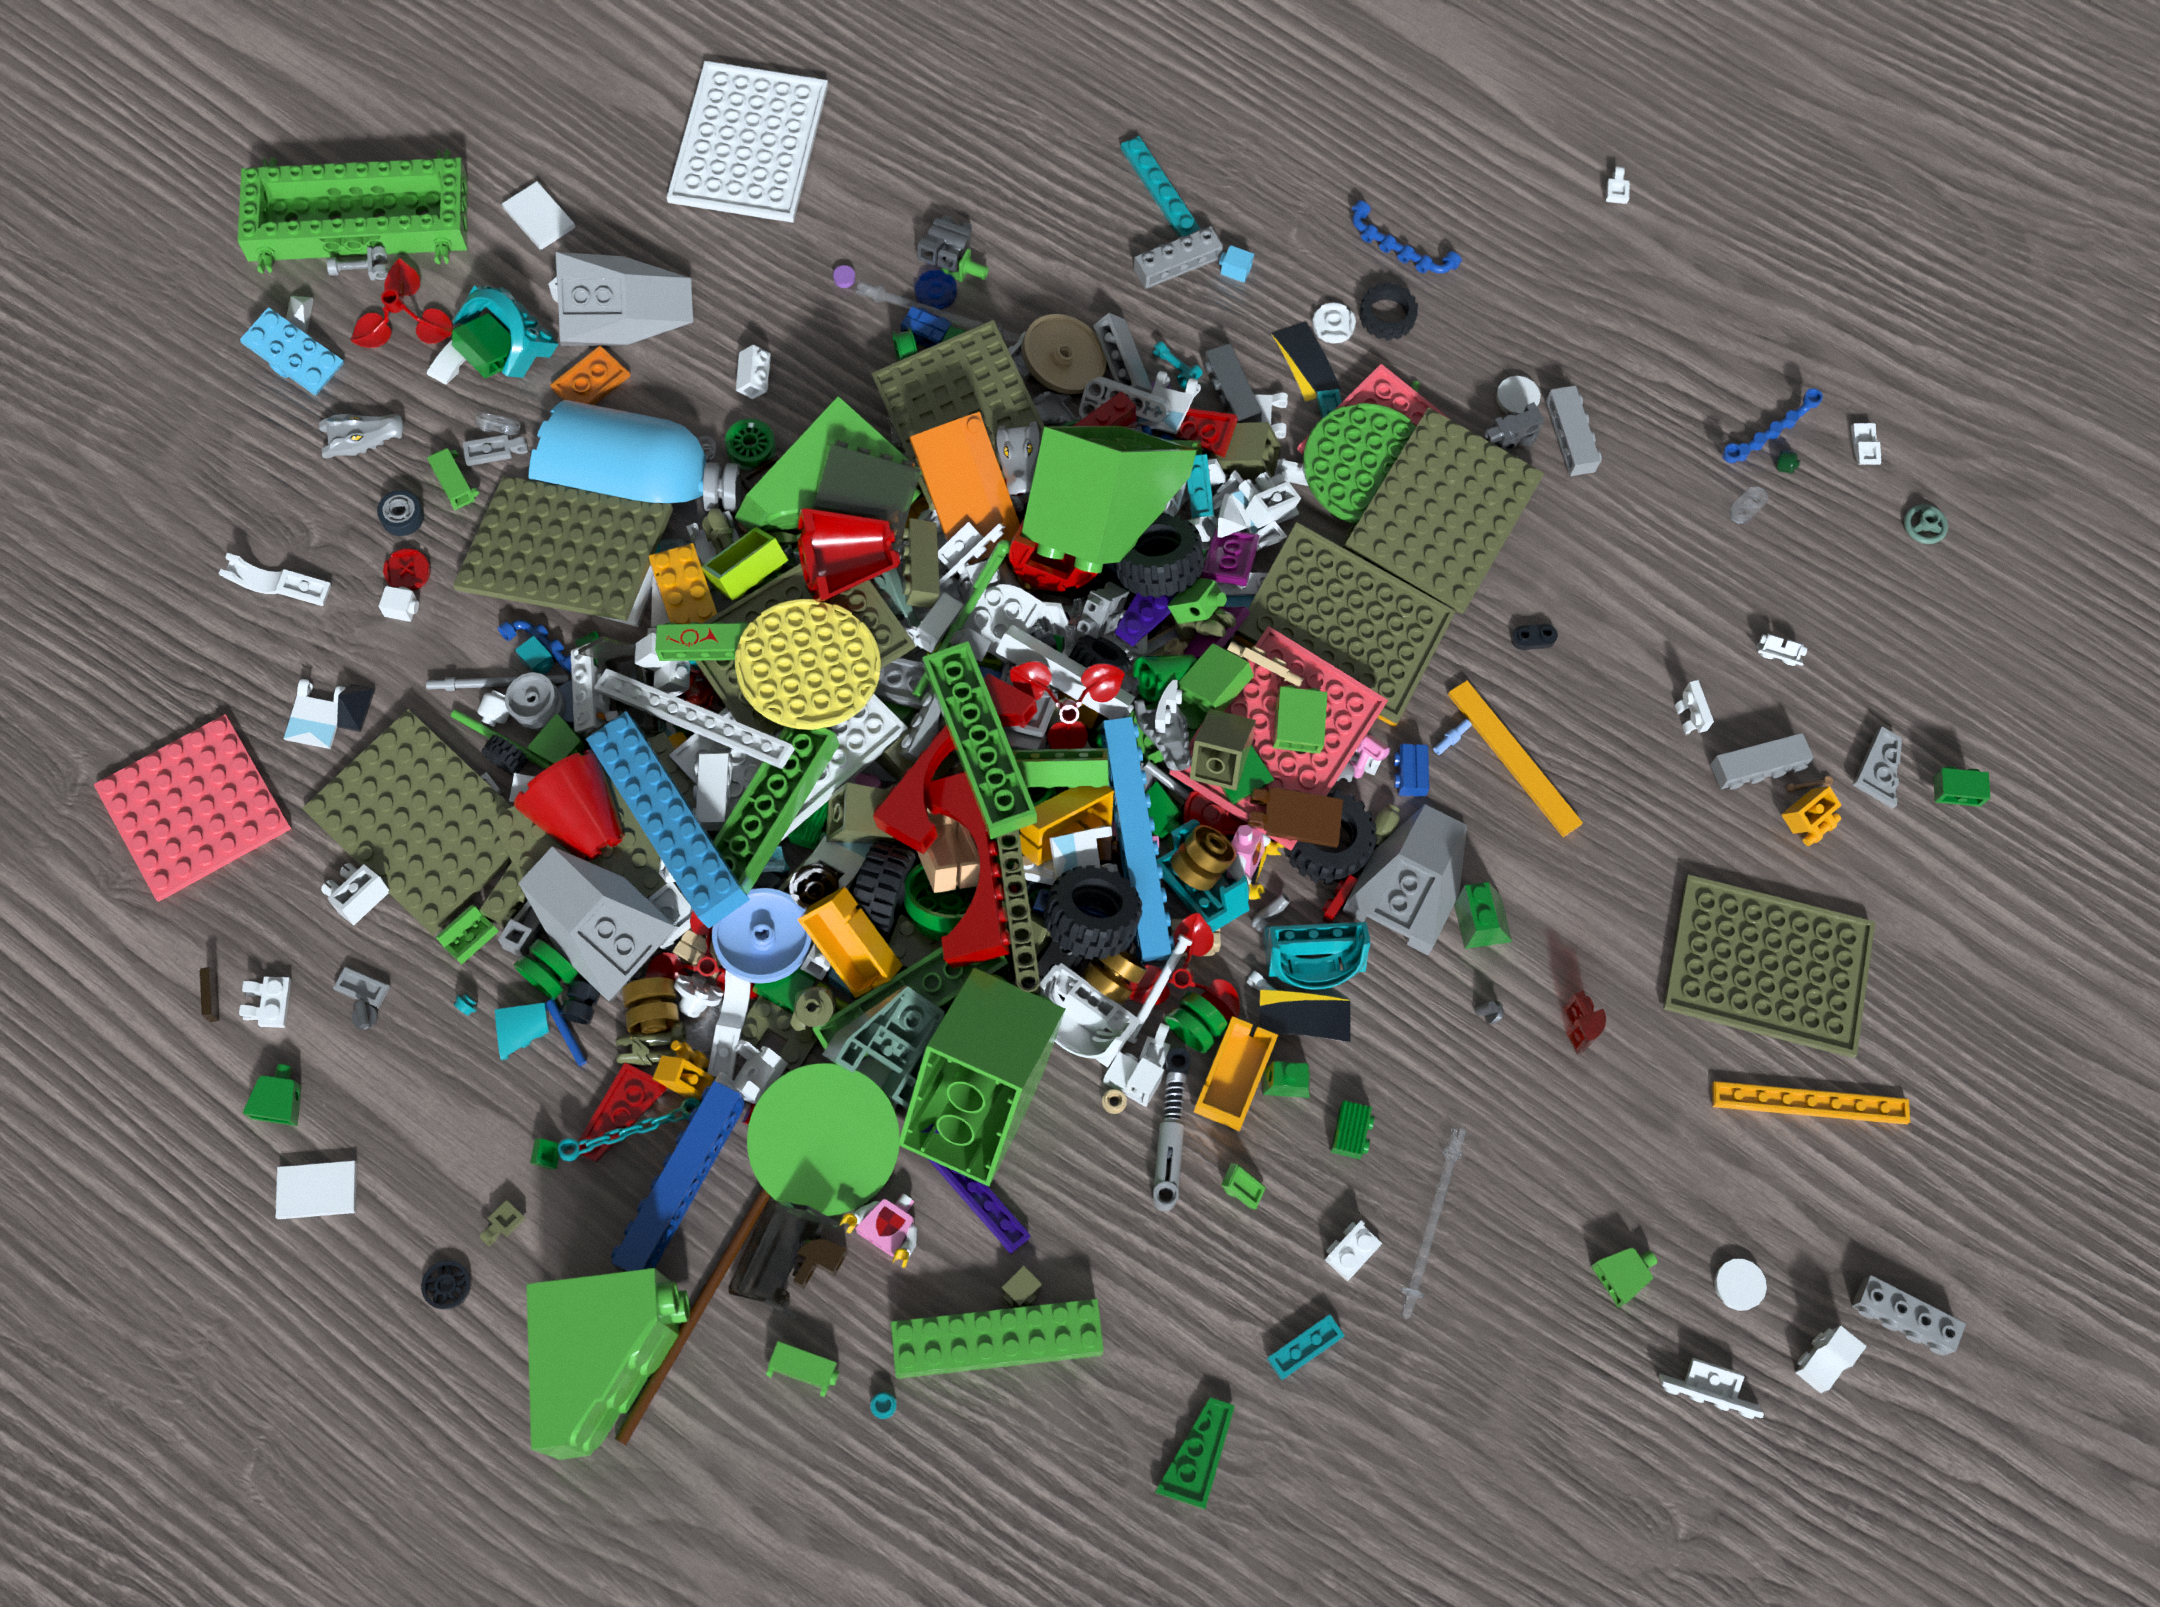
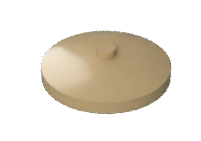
[1022,314,1107,395]

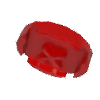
[383,548,431,591]

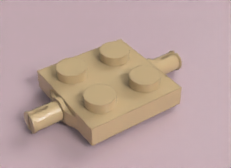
[1227,641,1304,687]

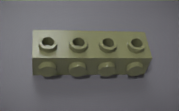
[901,518,940,609]
[480,863,528,929]

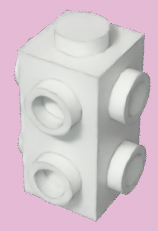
[736,345,770,399]

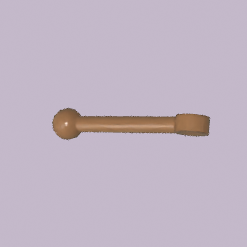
[1786,776,1833,792]

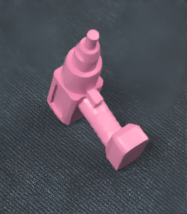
[1349,734,1389,778]

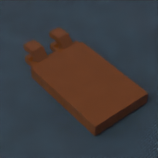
[1247,787,1343,847]

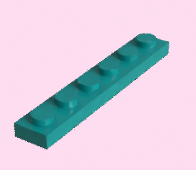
[1121,136,1201,237]

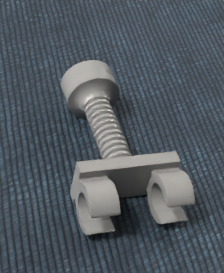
[327,246,387,280]

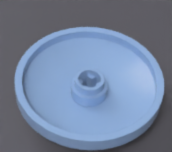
[712,888,812,983]

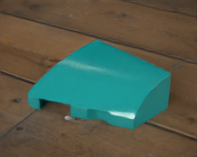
[495,1003,550,1060]

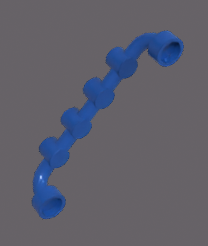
[1352,200,1462,274]
[1722,388,1823,463]
[497,620,572,675]

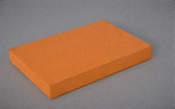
[550,345,630,405]

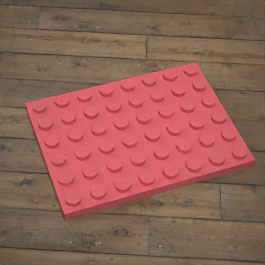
[1169,626,1388,850]

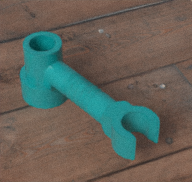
[1153,341,1203,390]

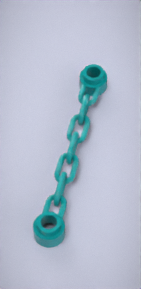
[558,1098,701,1161]

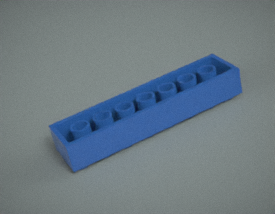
[611,1081,746,1272]

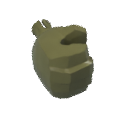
[790,986,837,1031]

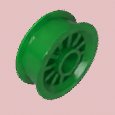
[892,327,917,362]
[725,419,776,471]

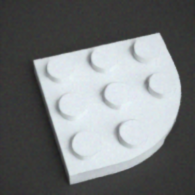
[954,584,1046,664]

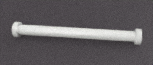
[1127,934,1193,1044]

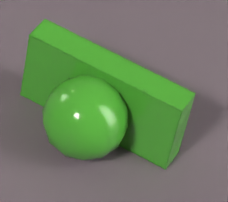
[1221,1163,1266,1210]

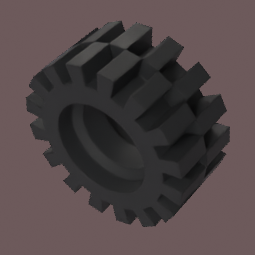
[481,735,528,775]

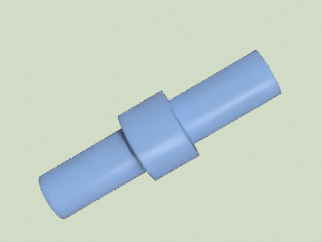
[1433,719,1471,755]

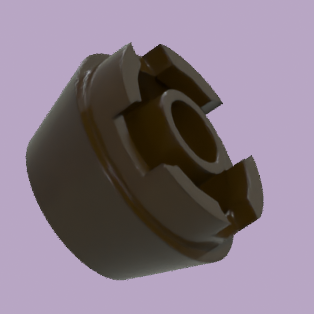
[790,864,839,909]

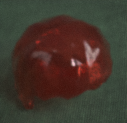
[677,671,714,709]

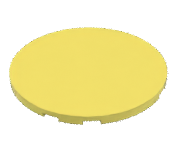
[735,599,881,730]

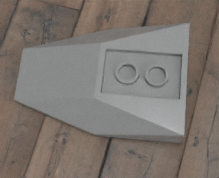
[556,252,693,346]
[1342,804,1467,955]
[518,846,680,1001]

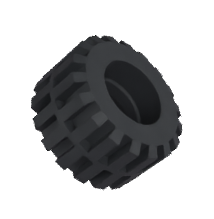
[1068,635,1131,679]

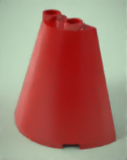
[798,508,900,602]
[1009,517,1098,591]
[514,750,625,861]

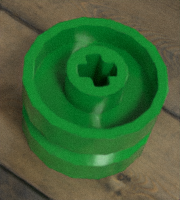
[513,939,578,1000]
[1164,991,1228,1054]

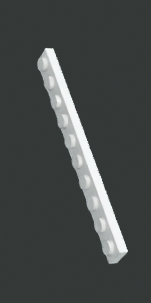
[594,668,795,769]

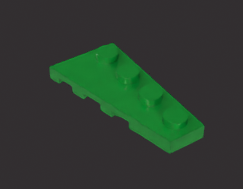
[1155,1397,1235,1510]

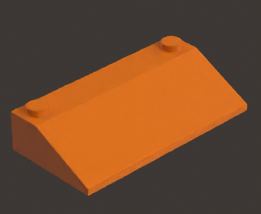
[909,412,1020,564]

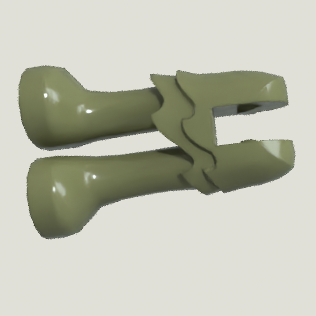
[702,508,734,555]
[1175,607,1236,638]
[615,1022,687,1066]

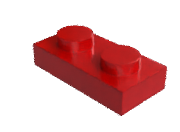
[1322,875,1358,924]

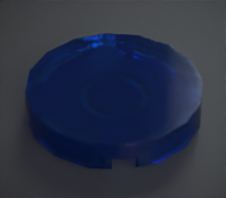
[915,270,958,310]

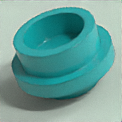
[453,993,478,1016]
[870,1392,897,1419]

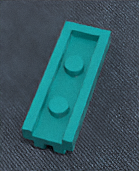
[1187,454,1215,518]

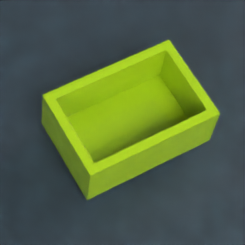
[701,527,788,601]

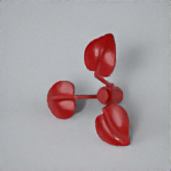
[350,258,453,348]
[1010,661,1125,749]
[644,911,758,998]
[1128,913,1240,1020]

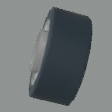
[377,490,424,536]

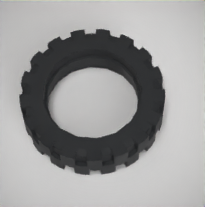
[1359,283,1418,340]

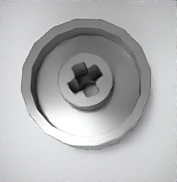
[703,462,742,513]
[505,672,566,733]

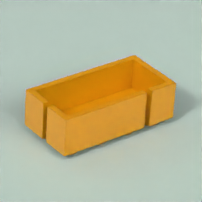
[648,543,717,624]
[1020,786,1114,866]
[797,886,903,998]
[1194,1016,1278,1131]

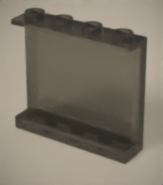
[812,440,921,551]

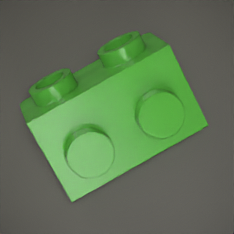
[436,905,499,965]

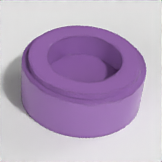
[833,266,855,288]

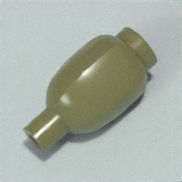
[1374,804,1400,847]

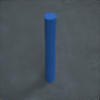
[545,999,587,1067]

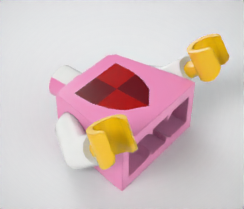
[1227,825,1284,900]
[839,1193,917,1268]

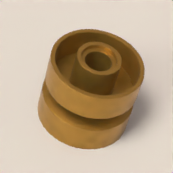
[1171,825,1236,891]
[1082,951,1147,1004]
[622,977,680,1034]

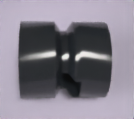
[560,981,601,1025]

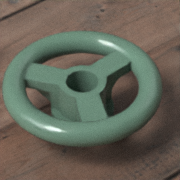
[1904,504,1948,544]

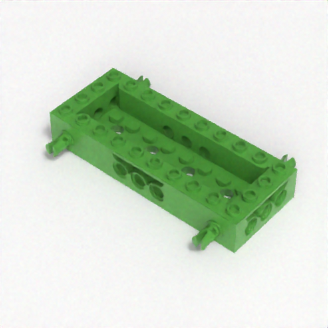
[237,149,468,274]

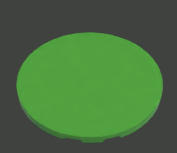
[1303,403,1416,525]
[747,1063,900,1216]

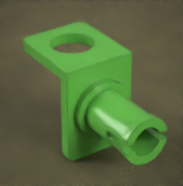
[941,249,989,282]

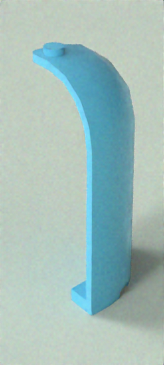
[529,400,706,503]

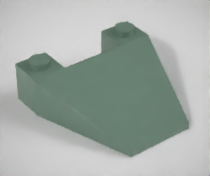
[822,985,945,1109]

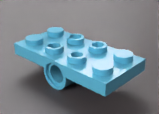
[240,307,344,396]

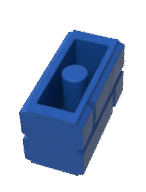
[900,307,951,348]
[1393,744,1429,797]

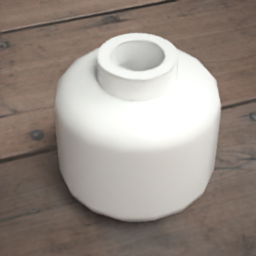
[477,690,510,727]

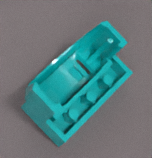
[452,285,559,378]
[1156,819,1250,932]
[1263,922,1371,989]

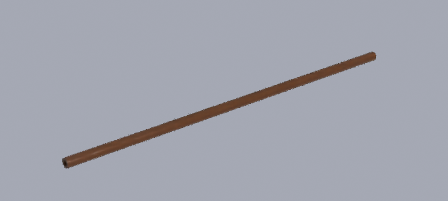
[615,1187,771,1445]

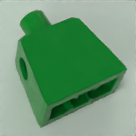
[1145,781,1184,838]
[1263,1061,1310,1098]
[243,1064,301,1126]

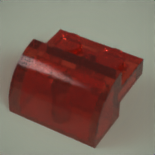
[1563,990,1606,1054]

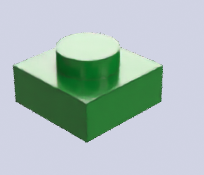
[530,1138,559,1170]

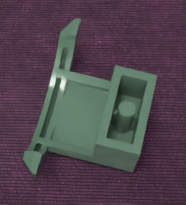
[870,567,921,628]

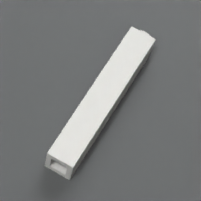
[995,625,1135,720]

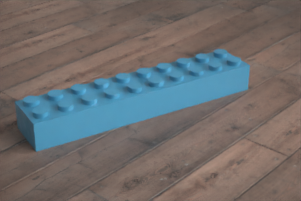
[586,711,750,928]
[1100,717,1175,964]

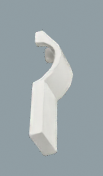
[219,553,331,606]
[707,970,751,1079]

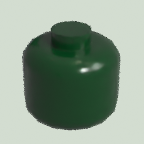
[1776,450,1801,474]

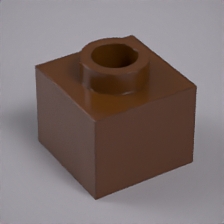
[1096,836,1120,860]

